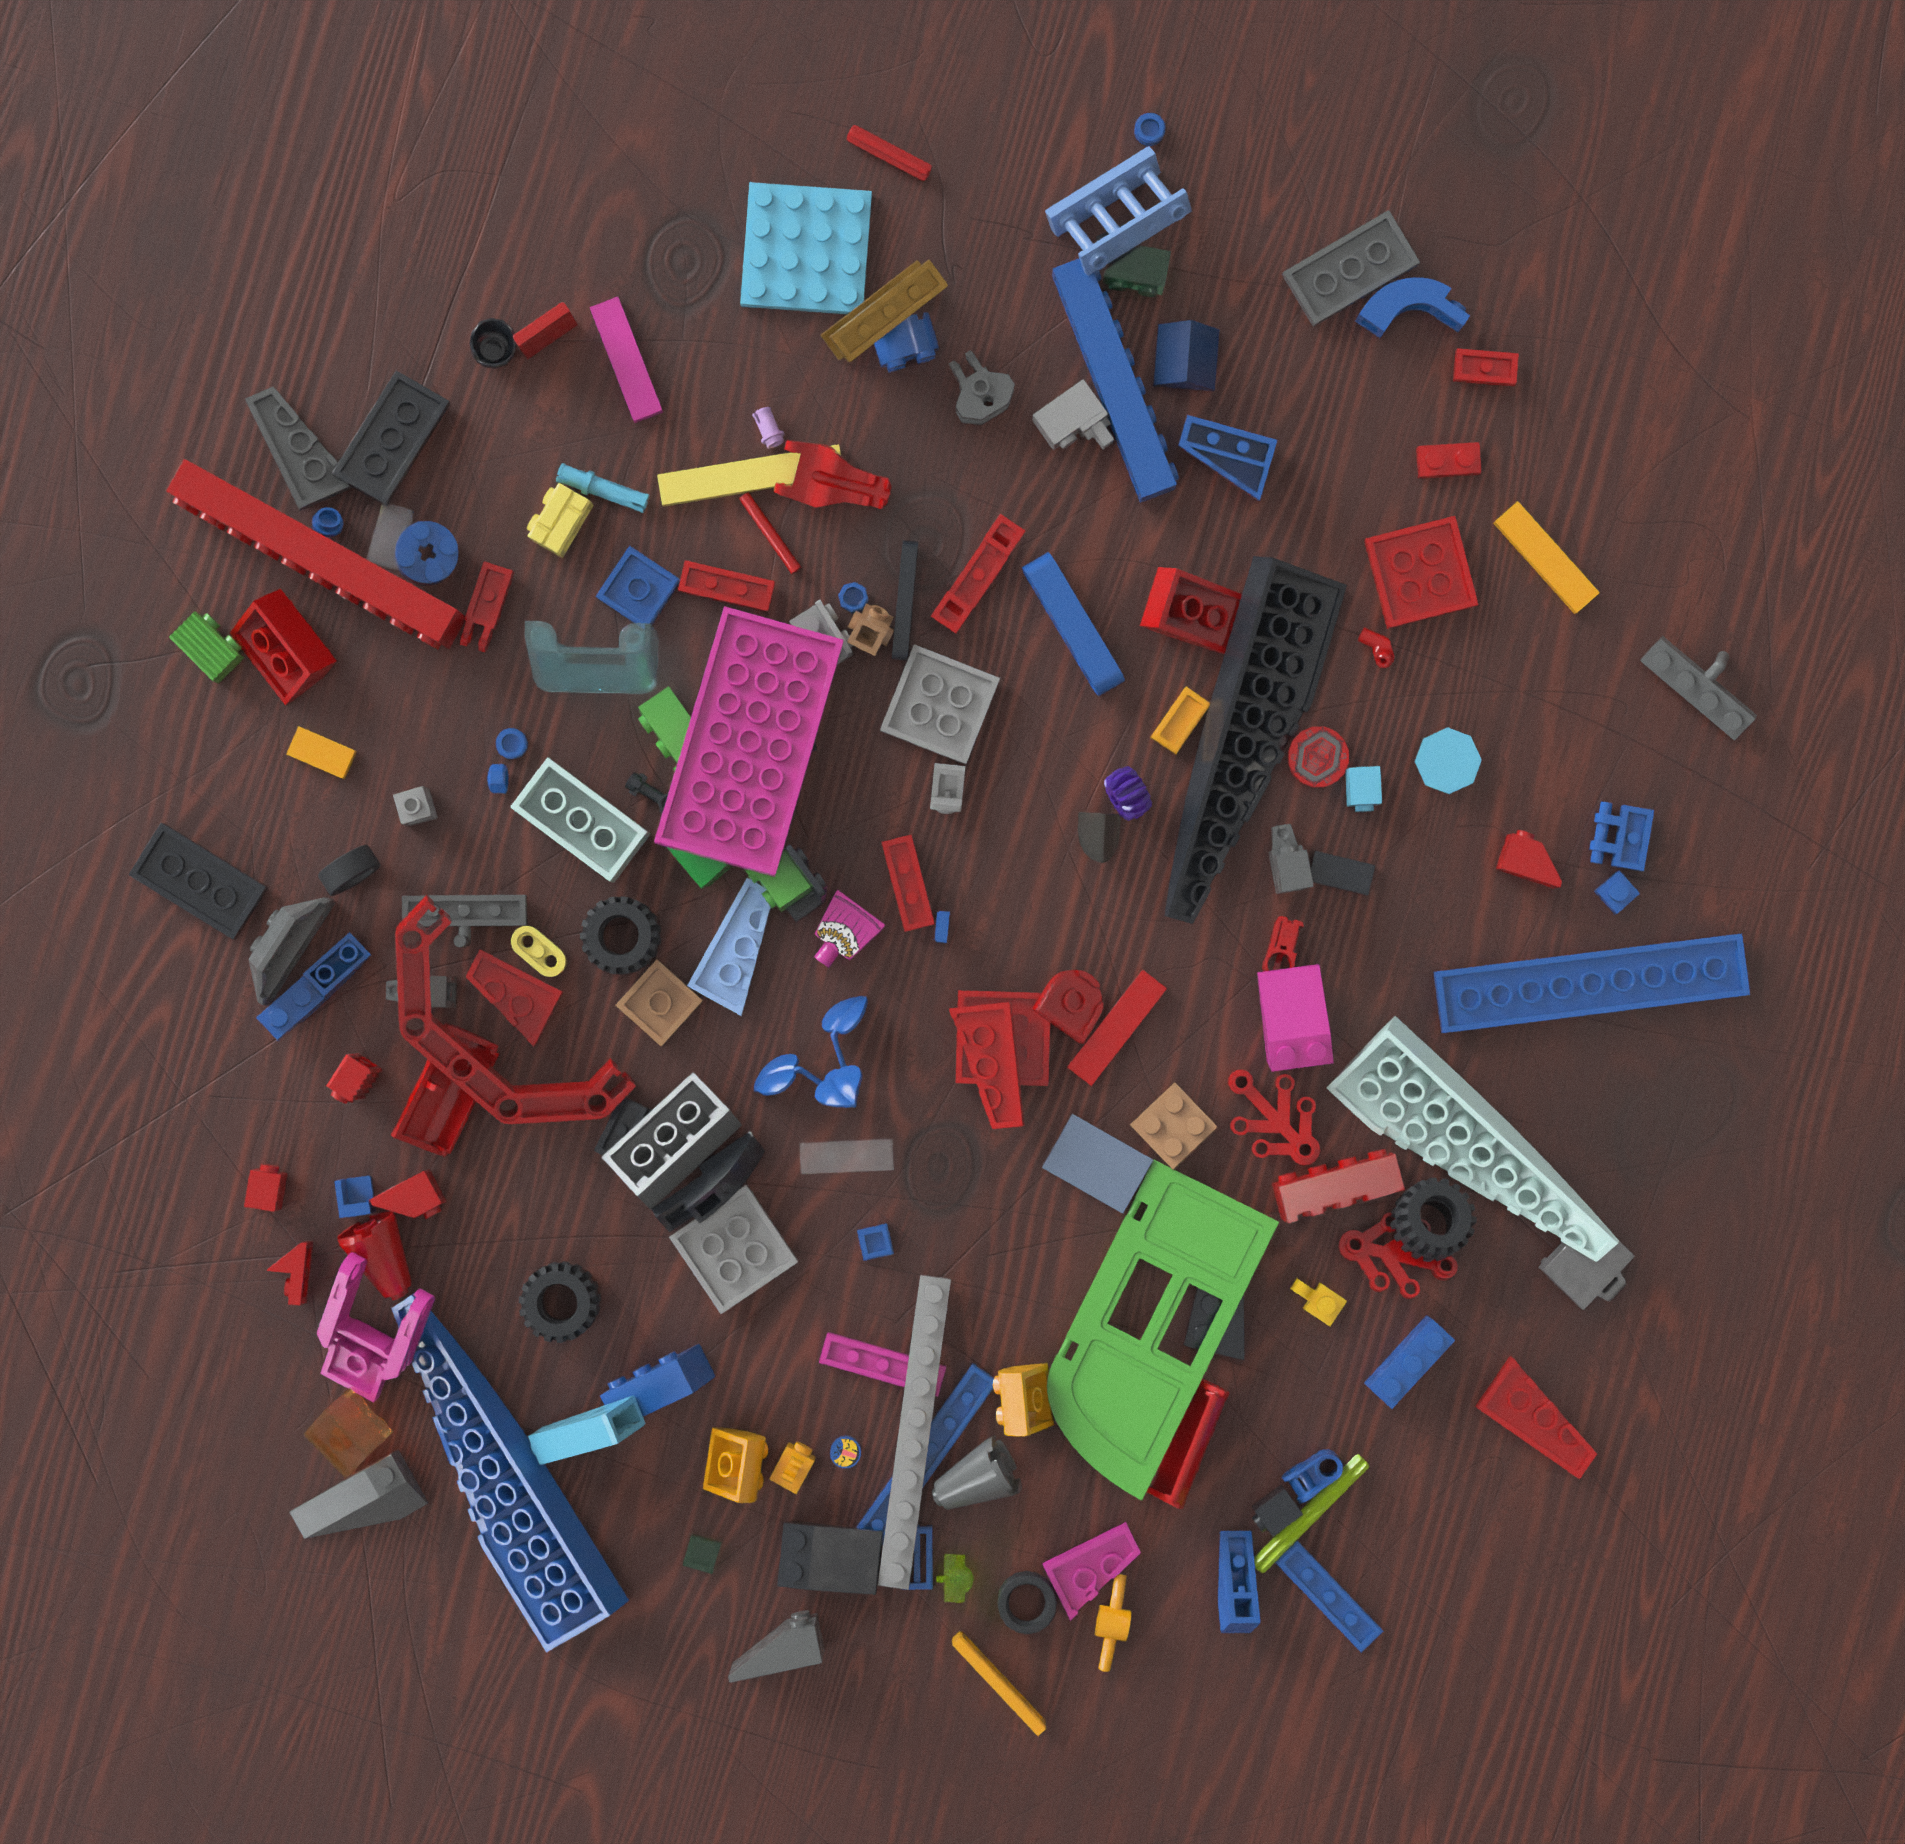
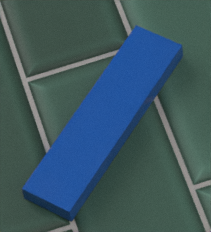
[1275,1540,1383,1653]

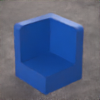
[335,1175,376,1218]

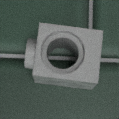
[393,786,438,827]

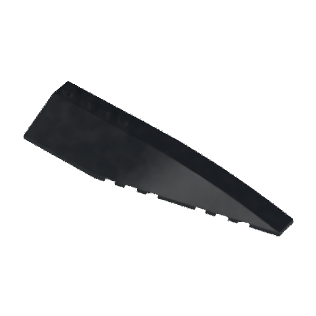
[1164,556,1347,924]

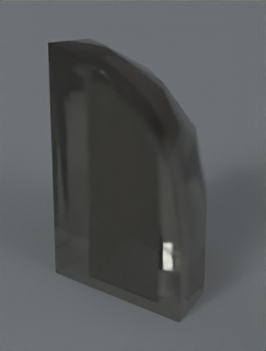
[1078,812,1121,863]

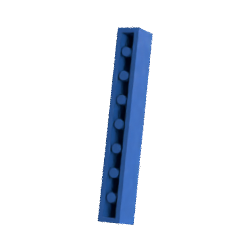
[1052,258,1179,503]

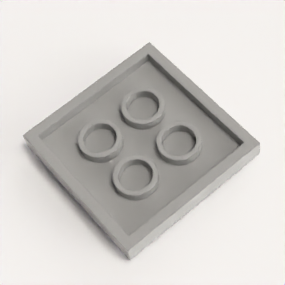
[880,644,1000,765]
[669,1184,798,1314]

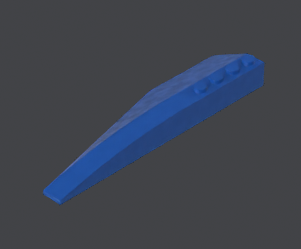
[391,1293,629,1653]

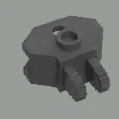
[949,350,1015,425]

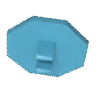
[1415,728,1482,794]

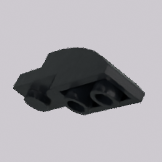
[652,1132,765,1232]

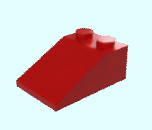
[1140,567,1242,654]

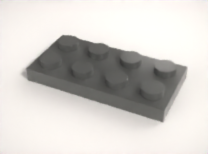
[1282,210,1420,327]

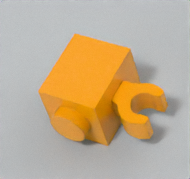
[769,1441,816,1494]

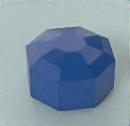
[838,582,869,614]
[487,764,509,794]

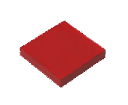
[513,302,578,360]

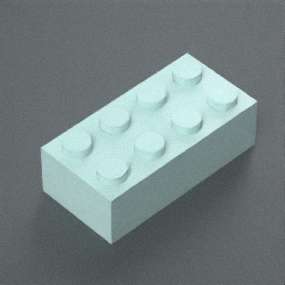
[511,757,651,883]

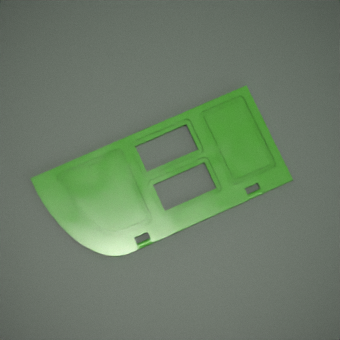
[1047,1160,1279,1500]

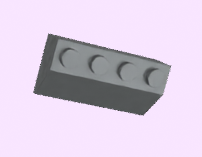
[602,1073,742,1210]

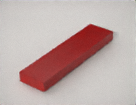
[1067,970,1167,1086]

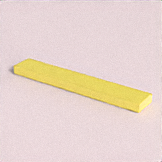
[657,444,841,507]

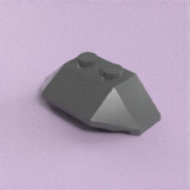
[248,897,336,1005]

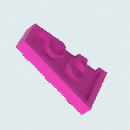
[1043,1522,1141,1621]

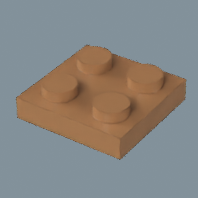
[616,959,704,1047]
[1130,1083,1218,1171]

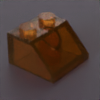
[303,1388,393,1478]

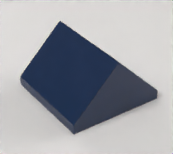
[1153,320,1220,391]

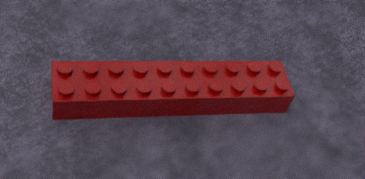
[166,459,465,650]

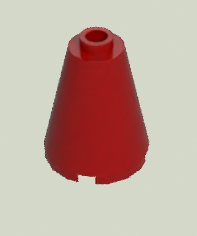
[337,1210,412,1300]

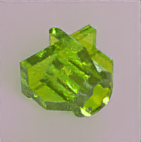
[936,1554,974,1603]

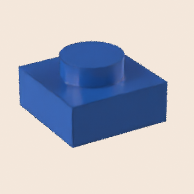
[1594,870,1640,914]

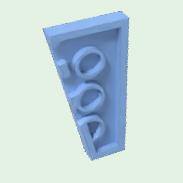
[687,878,771,1016]

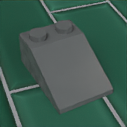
[728,1610,825,1683]

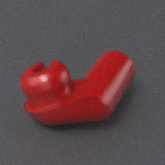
[1357,627,1395,668]

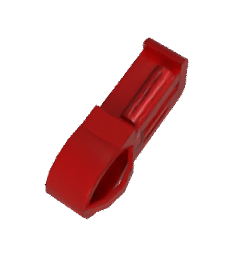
[1262,916,1304,972]

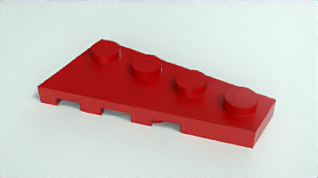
[1475,1356,1597,1479]

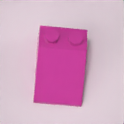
[1257,964,1334,1071]

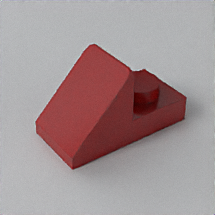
[267,1240,313,1306]

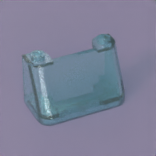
[525,621,658,694]

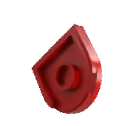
[1032,970,1103,1044]

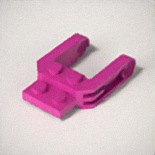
[316,1252,435,1403]

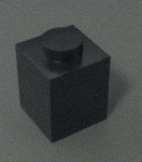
[1252,1484,1303,1536]

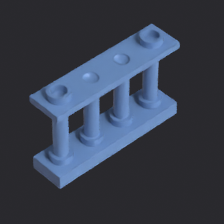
[1045,146,1192,276]

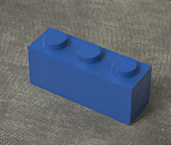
[1364,1315,1455,1409]

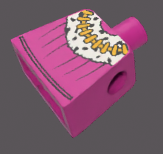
[814,890,886,968]

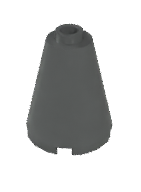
[932,1435,1022,1510]

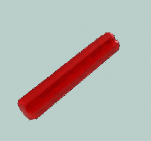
[847,125,932,181]

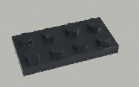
[332,370,450,507]
[128,822,269,940]

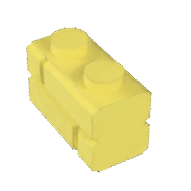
[527,483,594,558]

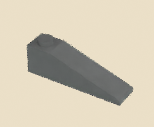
[290,1449,428,1539]

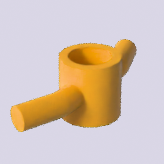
[1095,1574,1131,1672]

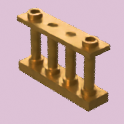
[820,260,948,362]

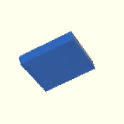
[595,546,680,632]

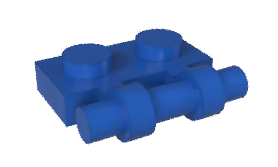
[1589,802,1654,871]

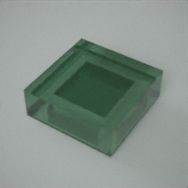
[683,1534,722,1574]

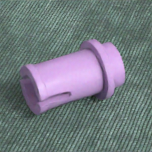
[752,407,784,449]

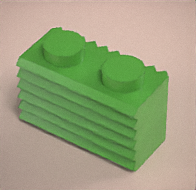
[169,611,245,684]

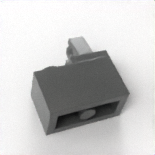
[1268,824,1314,894]
[386,976,457,1008]

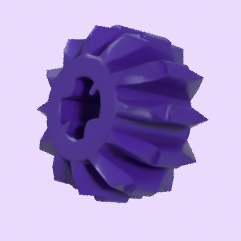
[1104,766,1152,821]

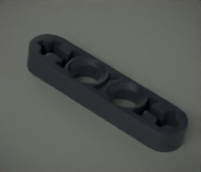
[892,540,918,661]

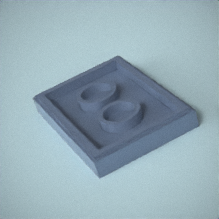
[1042,1114,1153,1213]

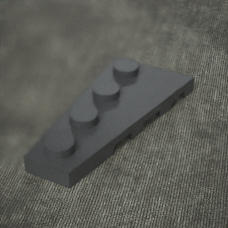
[245,387,353,511]

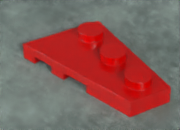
[466,950,563,1047]

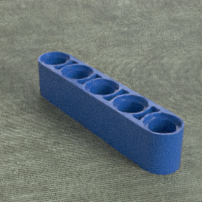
[1021,552,1125,697]

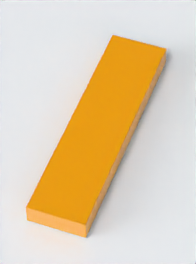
[1493,501,1600,614]
[952,1631,1046,1736]

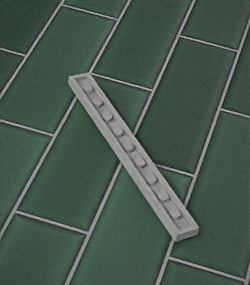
[878,1274,951,1590]

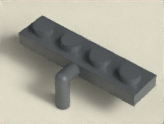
[1640,635,1757,740]
[402,895,527,948]

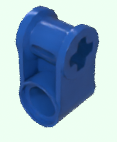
[1281,1449,1343,1504]

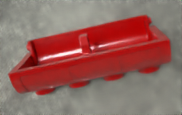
[391,1022,499,1157]
[1147,1379,1230,1509]

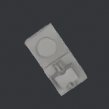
[1032,379,1114,450]

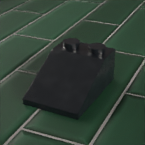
[777,1521,883,1595]

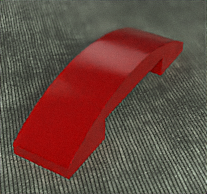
[931,514,1026,634]

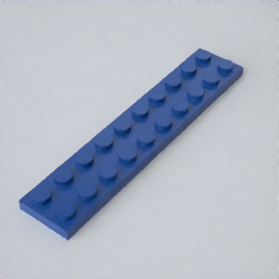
[1433,934,1750,1033]

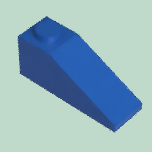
[1218,1531,1260,1633]

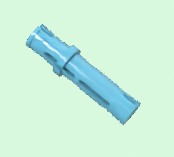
[556,463,650,513]

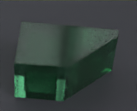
[1102,246,1171,297]

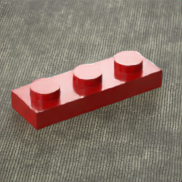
[678,560,775,613]
[881,835,935,932]

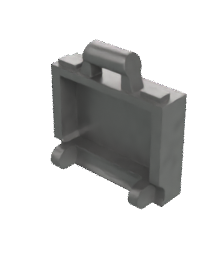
[1538,1241,1635,1310]

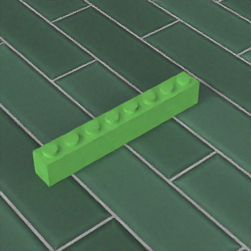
[638,686,812,912]

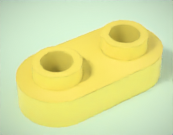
[511,926,567,977]

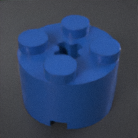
[874,312,940,373]
[395,521,458,586]

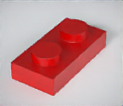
[1453,348,1519,386]
[1416,442,1481,479]

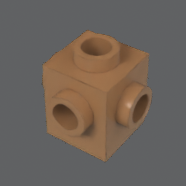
[847,604,894,656]

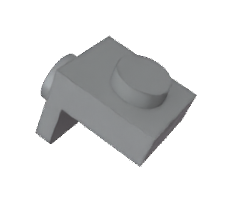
[930,763,965,814]

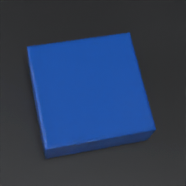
[935,911,950,943]
[857,1223,894,1261]

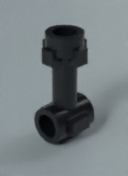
[625,772,668,813]

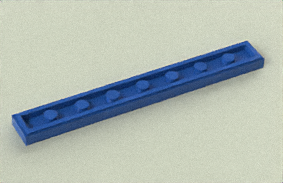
[856,1363,994,1546]

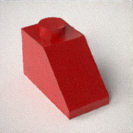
[1496,830,1562,889]
[369,1169,447,1220]

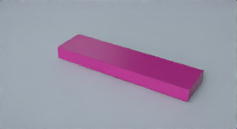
[590,297,663,423]
[819,1332,946,1397]

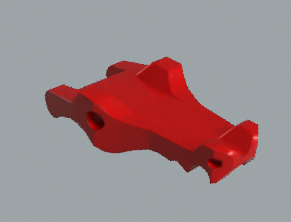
[774,440,892,510]

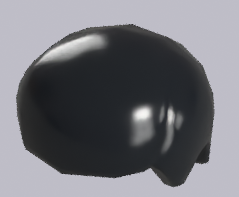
[469,318,516,369]

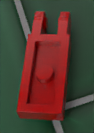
[460,561,515,653]

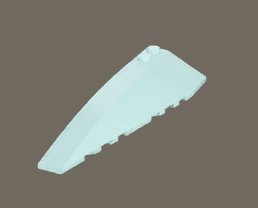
[1327,1016,1619,1262]

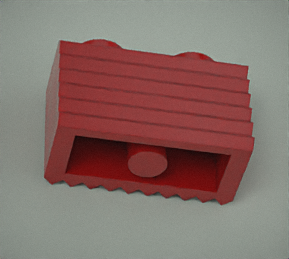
[326,1053,383,1104]

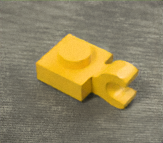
[1290,1278,1347,1326]

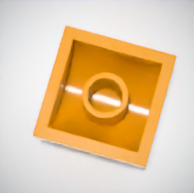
[993,1363,1054,1436]
[703,1427,768,1503]

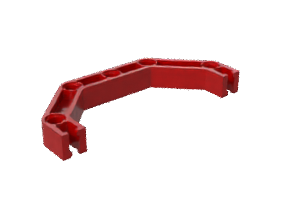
[395,895,636,1124]

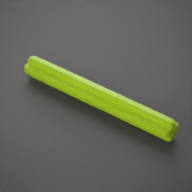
[1254,1454,1369,1573]

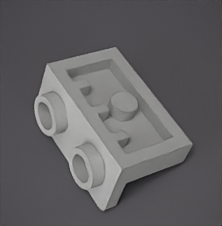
[789,600,854,665]

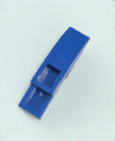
[256,932,371,1042]

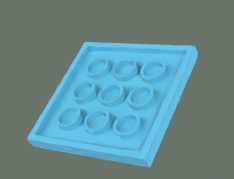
[740,182,872,314]

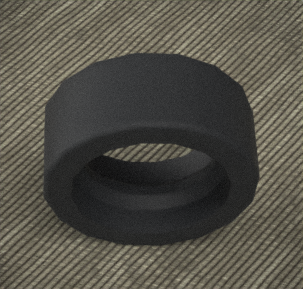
[318,845,381,896]
[997,1571,1057,1634]

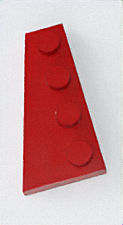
[949,1002,1025,1129]

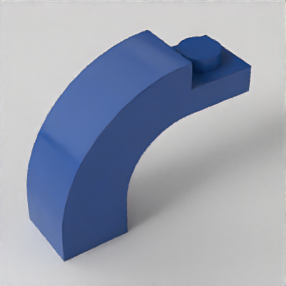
[1355,277,1470,338]

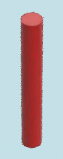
[739,492,802,574]

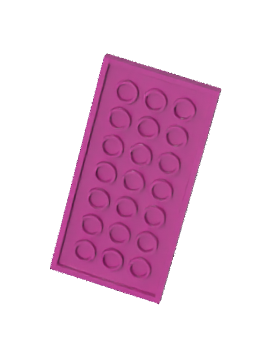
[654,606,844,877]

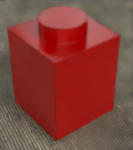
[244,1164,288,1212]

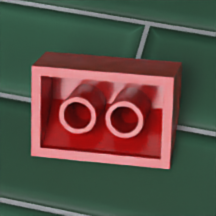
[230,588,337,706]

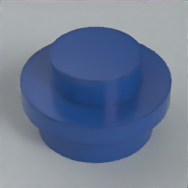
[312,507,343,537]

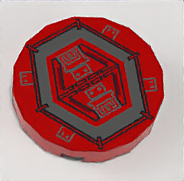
[1287,727,1349,788]

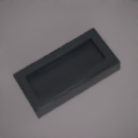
[1310,851,1375,896]

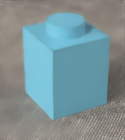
[1345,766,1382,812]

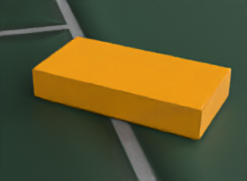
[1150,687,1210,755]
[287,726,357,779]

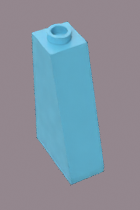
[528,1395,646,1465]

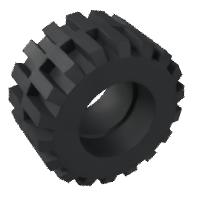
[580,896,661,974]
[1390,1178,1477,1262]
[519,1261,601,1343]

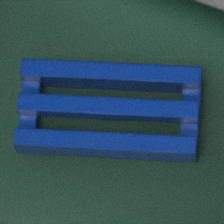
[902,1525,933,1590]

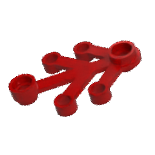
[1228,1069,1320,1165]
[1338,1212,1458,1299]

